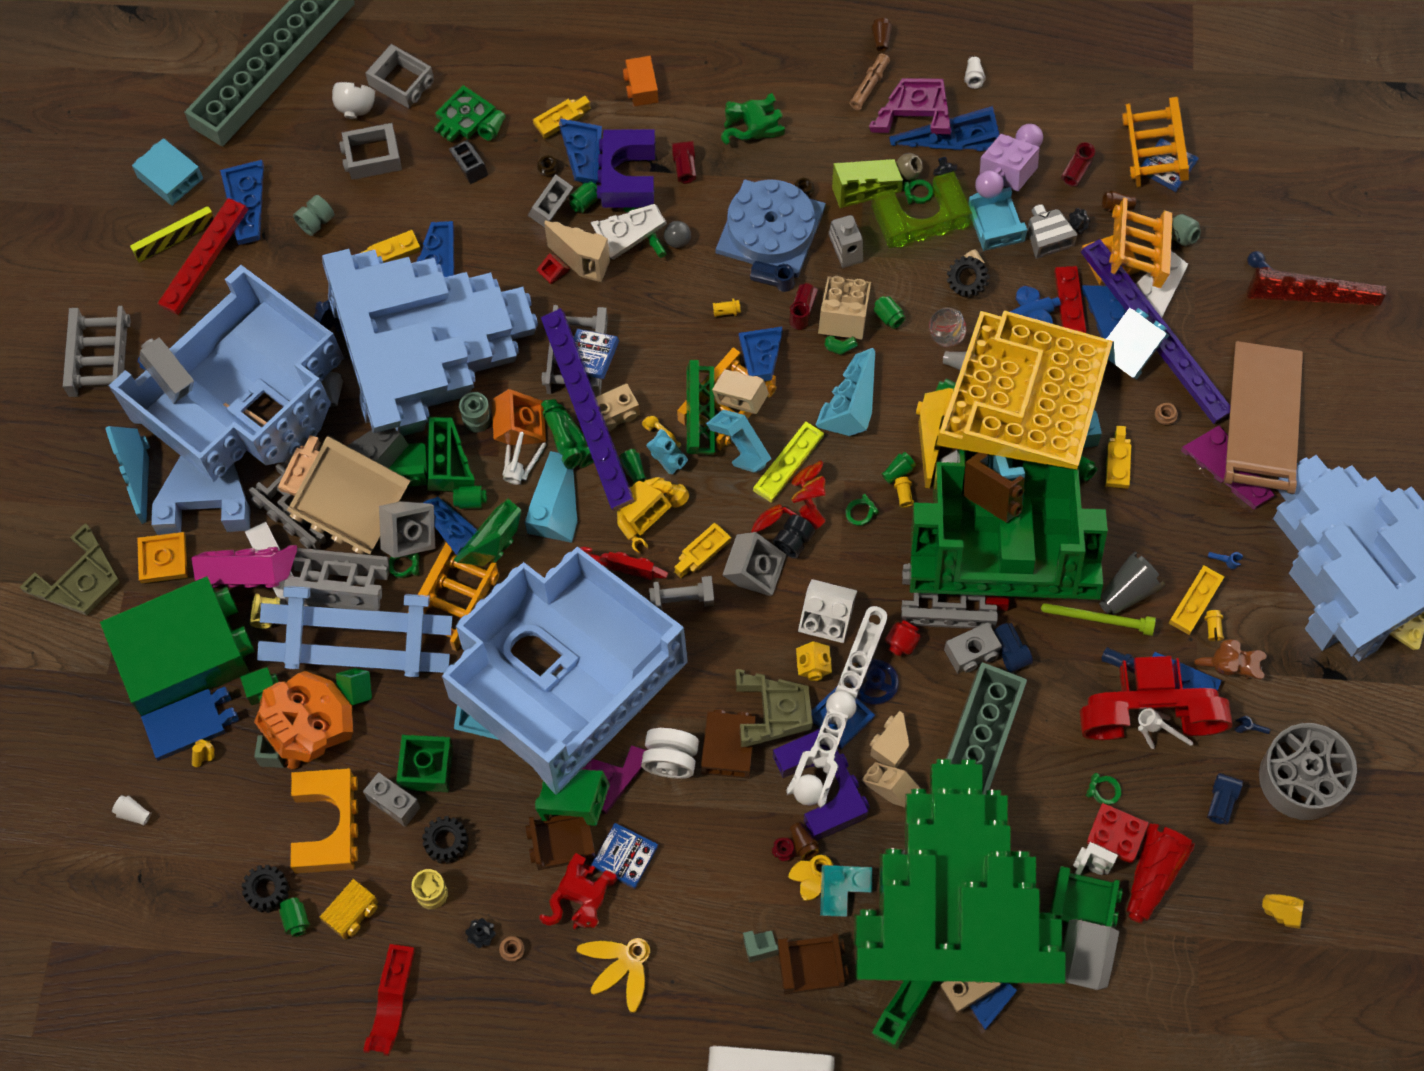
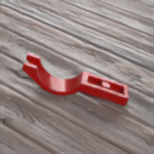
[363,944,415,1056]

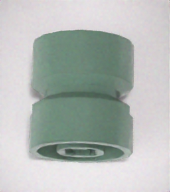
[293,195,335,236]
[459,392,492,432]

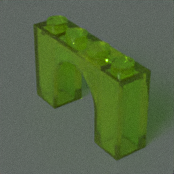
[871,172,972,248]

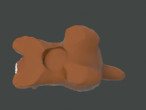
[1194,639,1266,680]

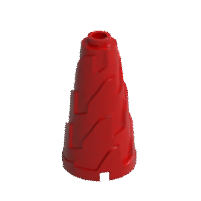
[1126,824,1195,924]

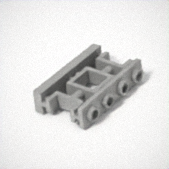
[249,455,327,550]
[283,548,390,611]
[901,563,997,630]

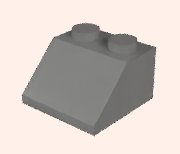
[379,502,435,558]
[722,532,786,596]

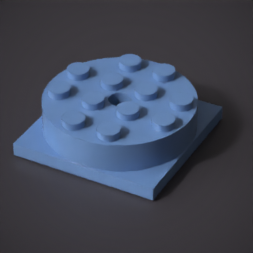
[716,179,826,278]

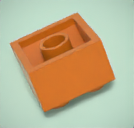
[492,389,546,445]

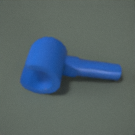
[1208,552,1243,569]

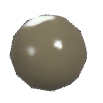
[896,153,923,180]

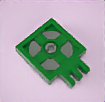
[434,85,496,142]

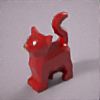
[539,853,617,930]

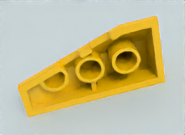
[916,388,954,489]

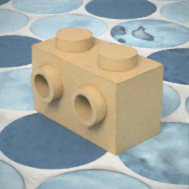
[712,369,769,414]
[596,383,640,431]
[941,981,1001,1014]

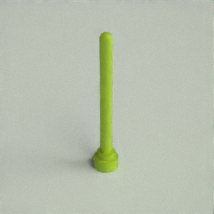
[1041,603,1156,636]

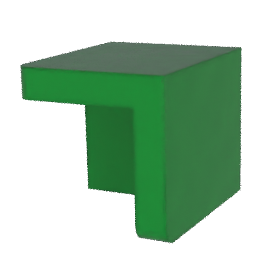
[336,668,372,705]

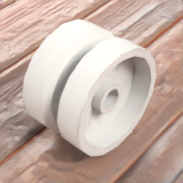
[641,728,699,779]

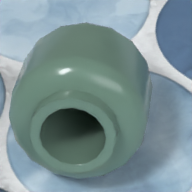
[1171,214,1201,246]

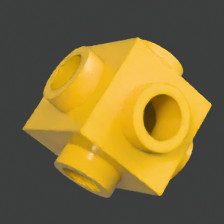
[796,641,832,681]

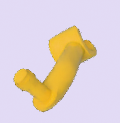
[642,416,681,448]

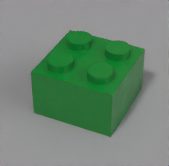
[396,735,454,792]

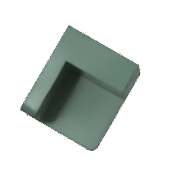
[254,735,285,768]
[743,930,779,963]

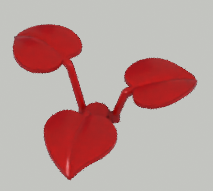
[751,460,825,533]

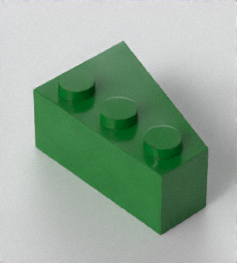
[427,417,475,491]

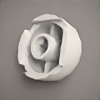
[332,82,375,119]

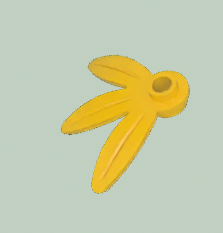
[577,938,650,1013]

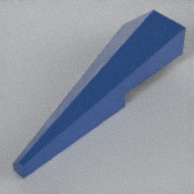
[889,106,1000,151]

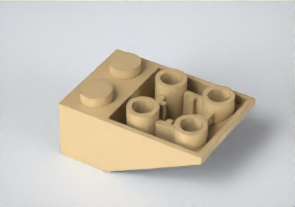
[544,220,610,282]
[818,276,871,339]

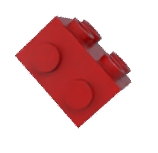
[1087,803,1148,863]

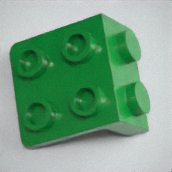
[389,443,428,487]

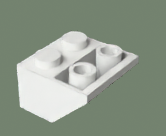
[798,579,857,643]

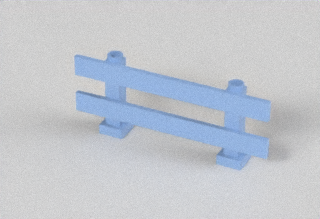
[257,586,452,677]

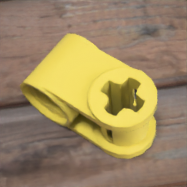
[250,594,280,629]

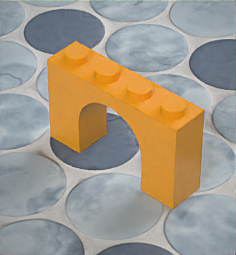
[291,768,358,874]

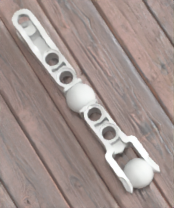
[787,606,887,809]

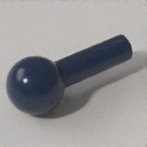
[1247,251,1281,283]

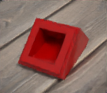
[537,253,570,284]
[985,595,1009,611]

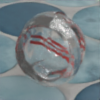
[929,307,967,348]

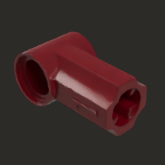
[672,141,696,184]
[1061,142,1095,187]
[789,283,818,330]

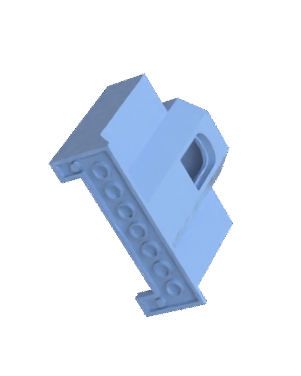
[108,265,344,482]
[442,547,688,795]

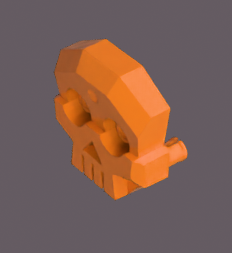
[254,671,353,769]

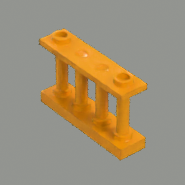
[1122,97,1189,187]
[1109,197,1172,289]
[677,348,776,450]
[418,543,499,651]

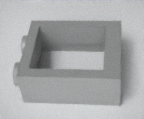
[366,44,434,108]
[339,123,402,180]

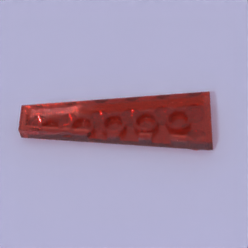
[1247,267,1386,305]

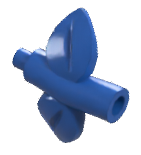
[1009,286,1061,324]

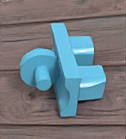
[646,429,688,475]

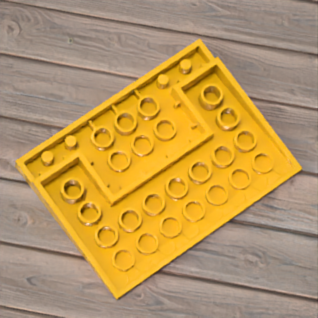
[936,311,1113,469]

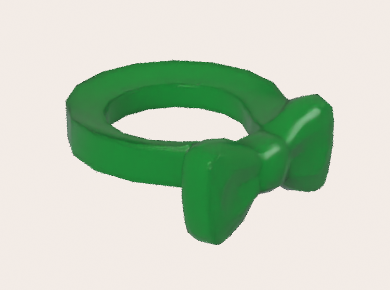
[903,180,933,205]
[845,494,879,526]
[389,553,420,578]
[1086,773,1121,805]

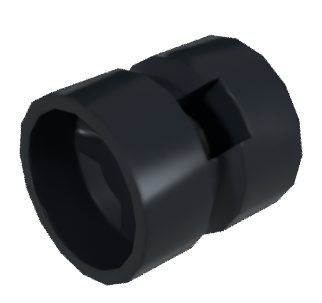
[773,514,815,559]

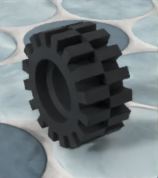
[947,256,990,298]
[422,816,469,864]
[241,864,290,913]

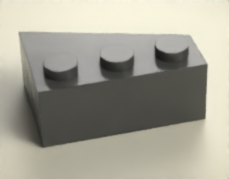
[348,428,409,468]

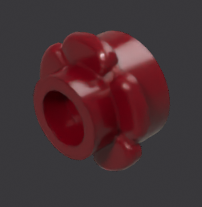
[772,838,796,861]

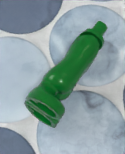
[541,399,594,469]

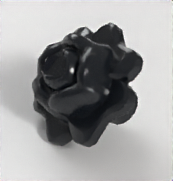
[933,157,958,180]
[1068,208,1090,235]
[465,918,496,949]

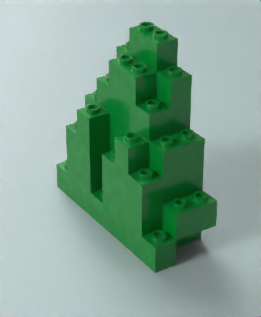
[909,449,1108,600]
[854,759,1065,984]

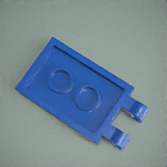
[141,687,239,761]

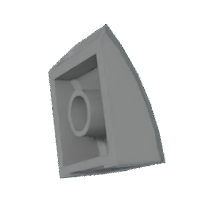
[1062,920,1119,990]

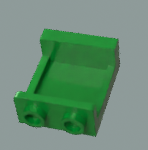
[535,770,610,826]
[1050,866,1122,927]

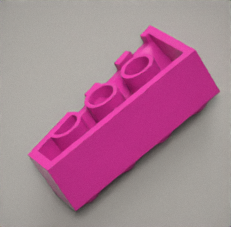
[192,545,297,588]

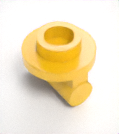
[192,739,215,767]

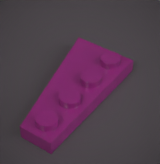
[1181,426,1274,510]

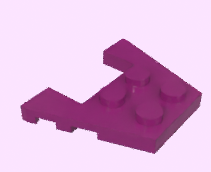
[869,78,951,134]
[582,746,646,814]

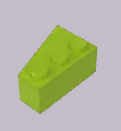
[832,159,903,208]

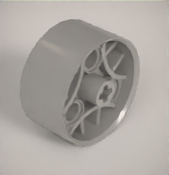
[1259,723,1357,820]

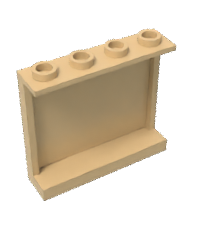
[287,436,410,555]

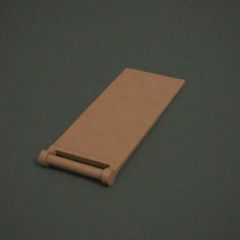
[1224,341,1303,494]

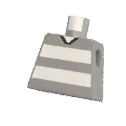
[1028,205,1077,259]
[828,215,863,269]

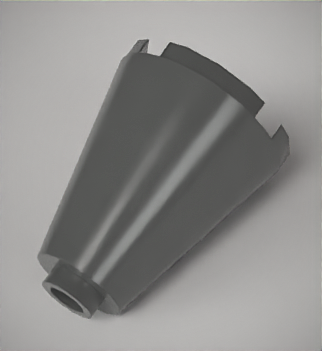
[1099,552,1166,615]

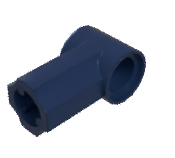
[750,261,795,292]
[993,623,1033,673]
[1207,773,1243,825]

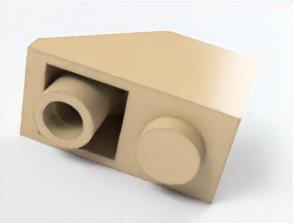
[870,711,909,768]
[861,762,920,807]

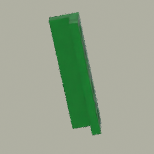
[686,360,715,455]

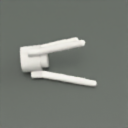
[502,432,547,485]
[1138,708,1193,749]

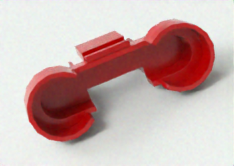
[1079,656,1232,740]

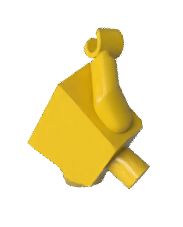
[617,477,689,554]

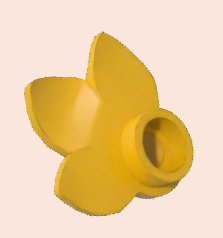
[788,855,833,901]

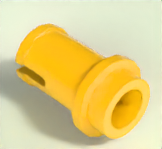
[713,299,741,317]
[894,477,914,508]
[1204,610,1224,641]

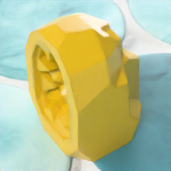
[1262,894,1304,929]

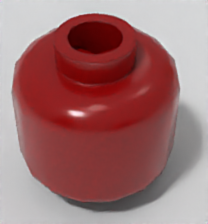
[885,620,921,657]

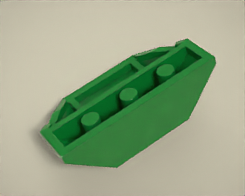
[454,498,521,566]

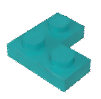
[820,865,872,917]

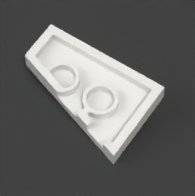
[591,204,667,260]
[1136,251,1188,318]

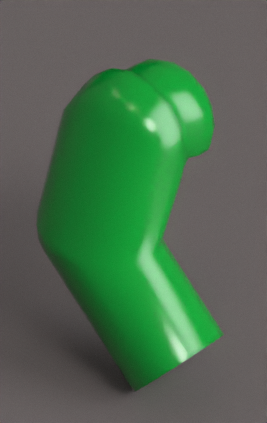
[825,336,858,355]

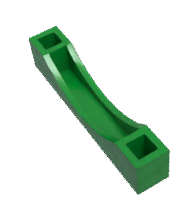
[872,981,934,1050]

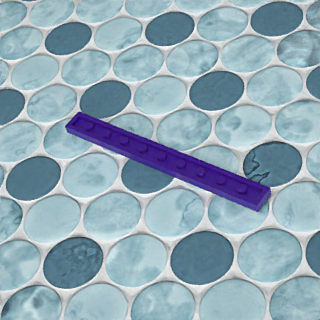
[1081,239,1230,424]
[541,308,635,512]

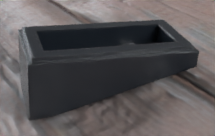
[449,140,488,184]

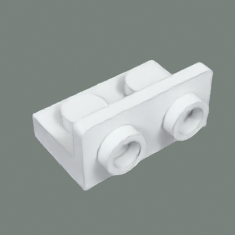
[1073,842,1118,875]

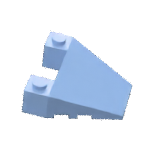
[151,456,251,535]

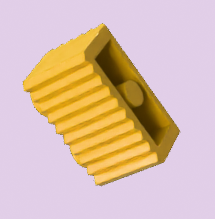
[320,879,378,940]

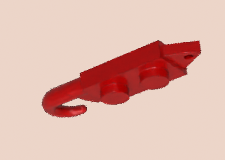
[580,547,668,580]

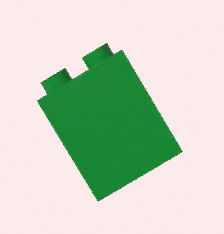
[100,576,255,716]

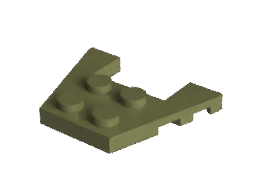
[20,523,120,616]
[735,669,812,747]

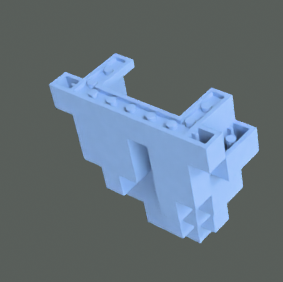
[322,249,538,436]
[1273,455,1424,662]

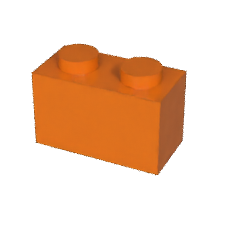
[623,56,658,106]

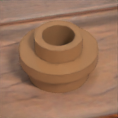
[1155,403,1178,425]
[499,936,525,962]

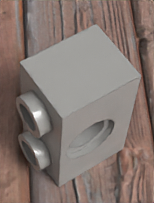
[528,174,573,227]
[944,622,1002,674]
[363,772,420,827]

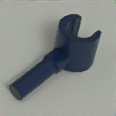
[1235,716,1270,734]

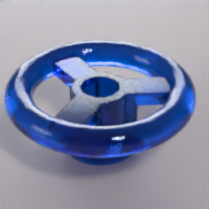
[852,659,899,704]

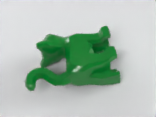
[721,93,785,145]

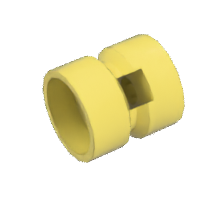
[412,869,448,909]

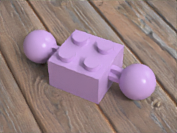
[975,124,1043,198]

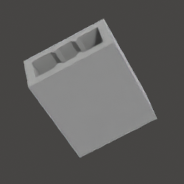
[139,337,194,404]

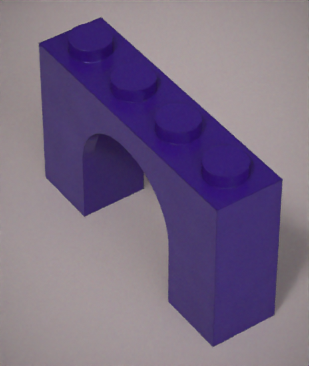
[597,129,655,208]
[773,729,870,841]

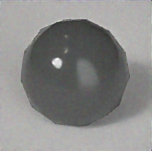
[664,221,691,248]

